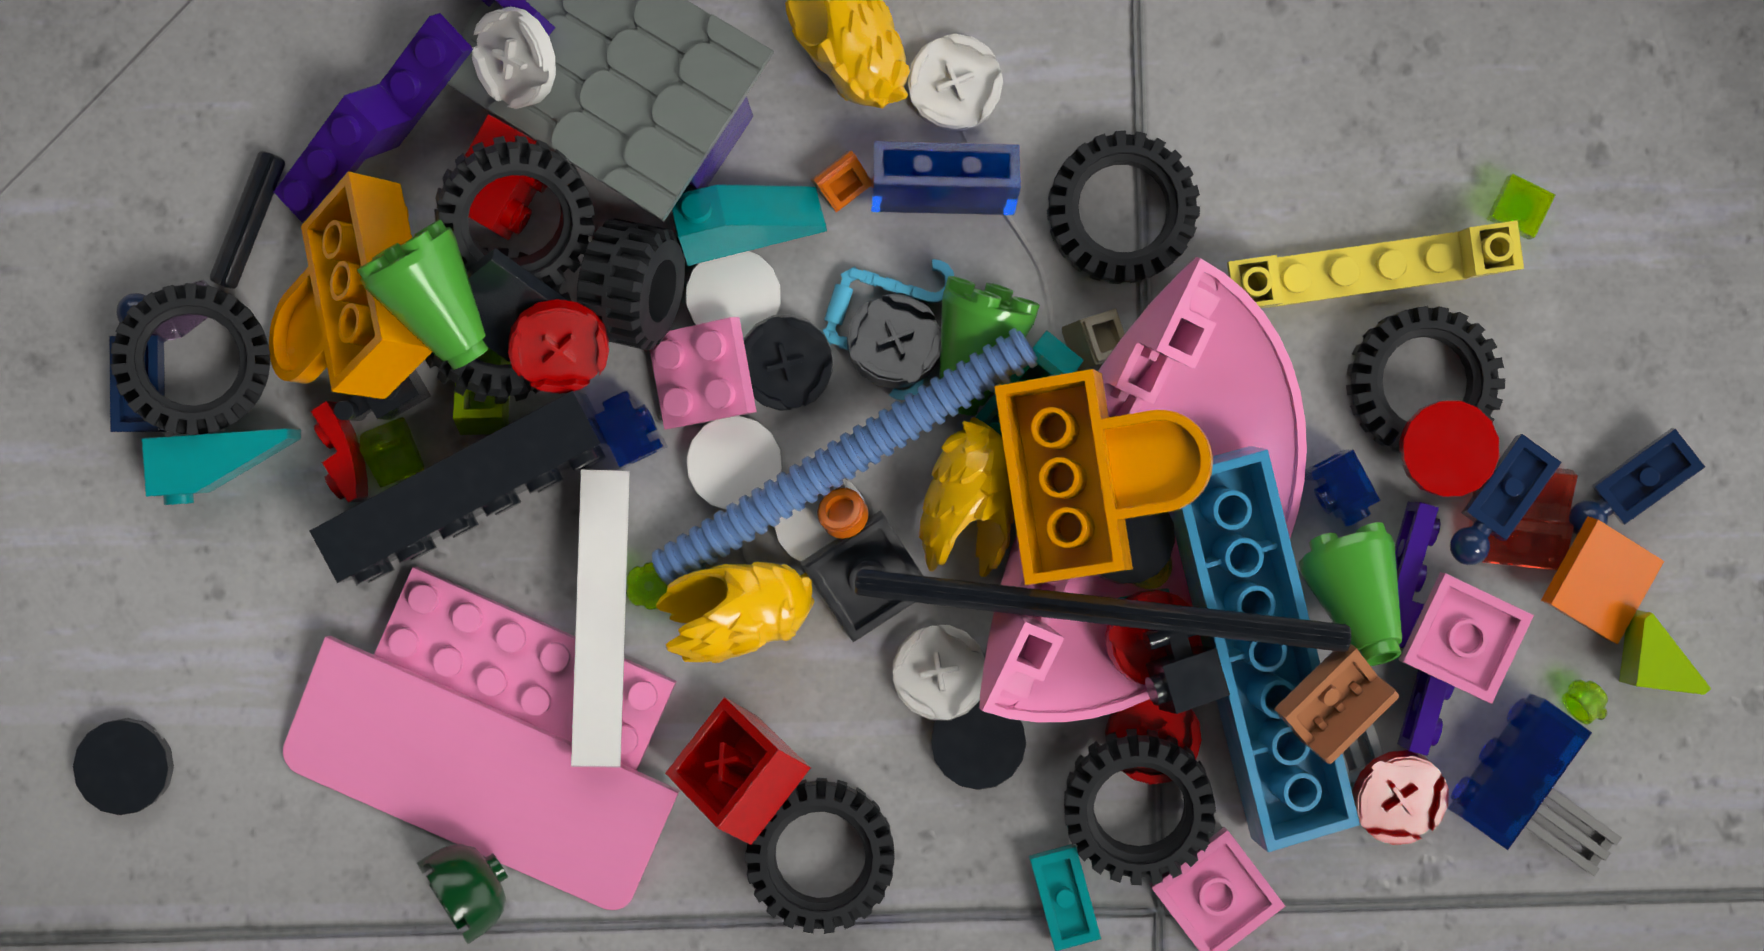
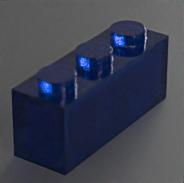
[871,141,1021,215]
[1447,694,1592,850]

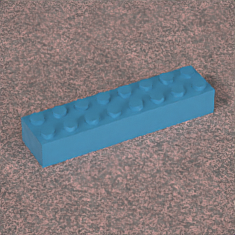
[1169,446,1360,852]

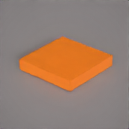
[1541,516,1664,644]

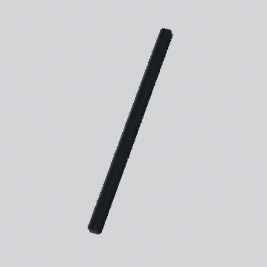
[855,569,1352,652]

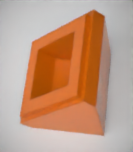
[811,151,874,213]

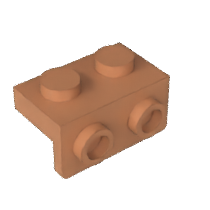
[1274,644,1399,764]

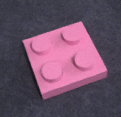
[650,317,757,430]
[1399,572,1534,704]
[1149,827,1286,951]

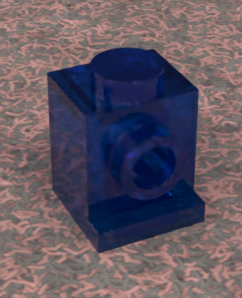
[594,391,668,468]
[1305,449,1381,527]

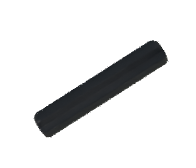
[210,151,285,289]

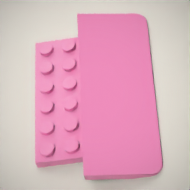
[283,566,680,910]

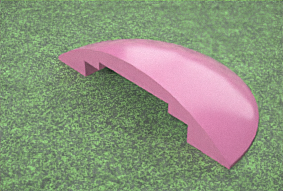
[979,257,1307,722]

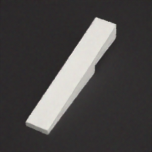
[571,469,630,768]

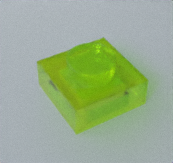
[1486,174,1556,240]

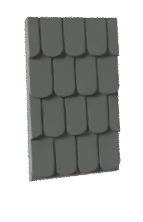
[447,0,774,222]

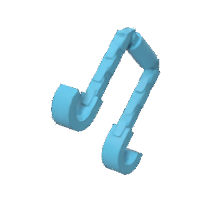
[823,259,954,400]

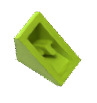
[1619,610,1711,695]

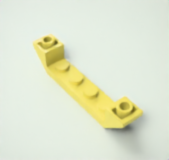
[1227,220,1524,308]

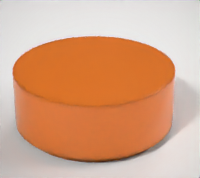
[817,488,868,539]

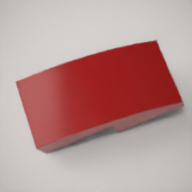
[310,401,368,503]

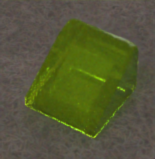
[359,417,425,488]

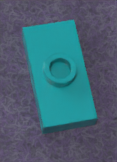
[1029,844,1101,951]

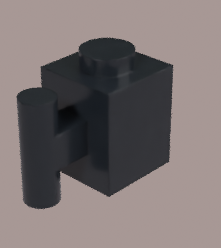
[334,369,431,421]
[1142,630,1230,714]

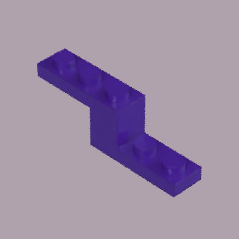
[274,13,473,223]
[1395,501,1455,756]

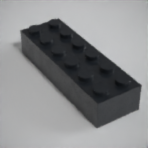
[309,391,613,586]

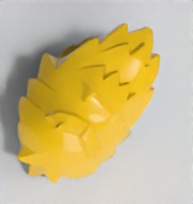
[785,0,910,109]
[919,417,1015,577]
[656,562,815,663]

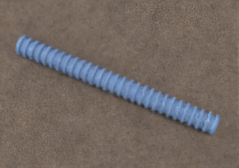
[652,328,1037,585]

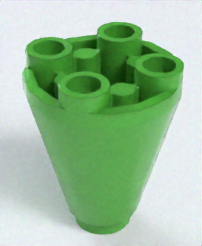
[357,219,488,370]
[940,276,1040,416]
[1299,522,1402,666]

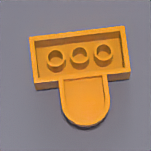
[269,171,432,399]
[994,369,1213,585]

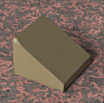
[1062,308,1125,371]

